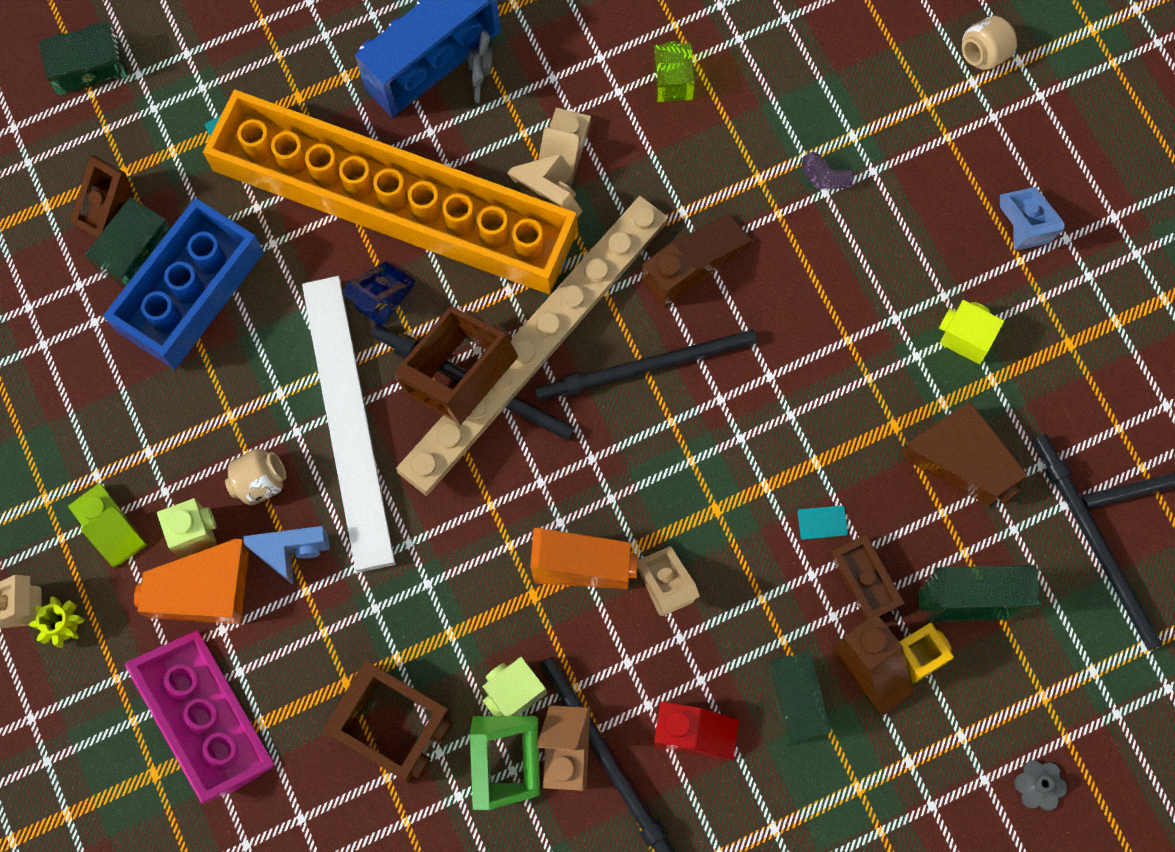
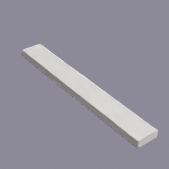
[302,276,396,573]

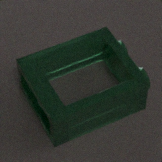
[919,565,1040,622]

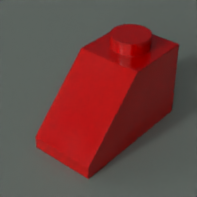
[653,701,739,761]

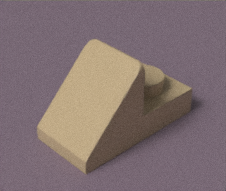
[539,108,591,187]
[508,154,582,218]
[637,546,700,616]
[0,575,42,628]

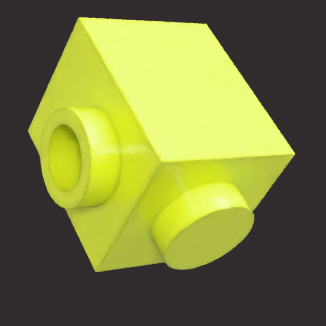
[939,300,1004,364]

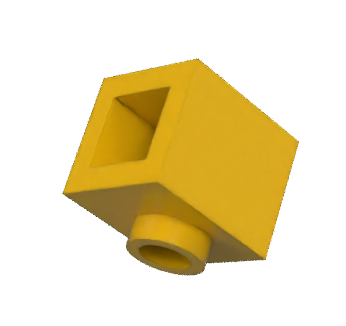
[899,623,954,685]

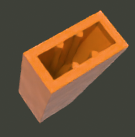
[530,528,638,589]
[134,539,250,625]

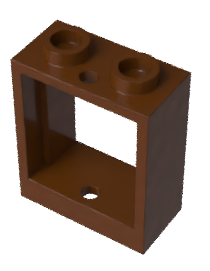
[392,306,519,425]
[322,660,452,784]

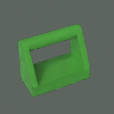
[470,716,540,810]

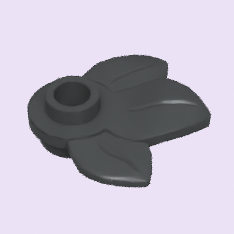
[466,30,492,103]

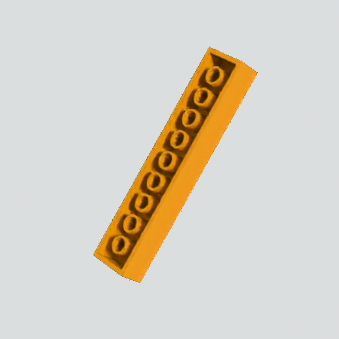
[203,89,578,295]

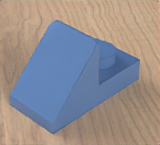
[1000,187,1064,251]
[244,526,330,584]

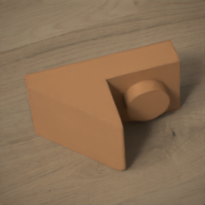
[537,705,590,791]

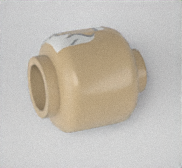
[962,16,1017,70]
[225,449,286,506]

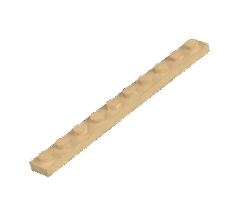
[396,196,669,496]

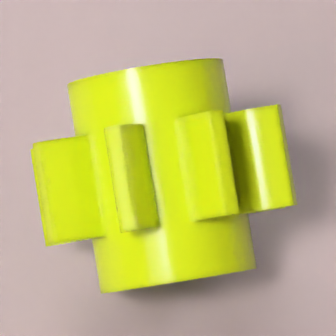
[29,596,84,648]

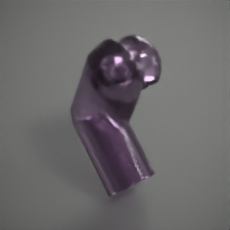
[801,152,852,189]

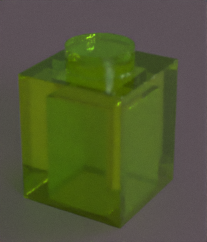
[654,41,695,102]

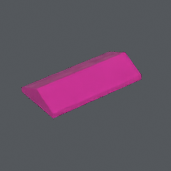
[125,630,274,804]

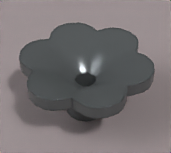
[1014,760,1067,811]

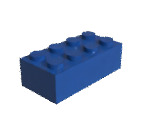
[355,0,501,118]
[103,198,264,370]

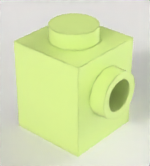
[157,498,217,558]
[482,657,547,716]

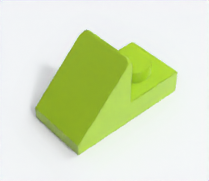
[68,483,146,569]

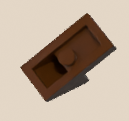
[70,155,135,239]

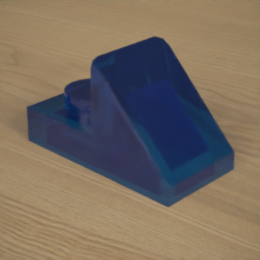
[343,261,416,325]

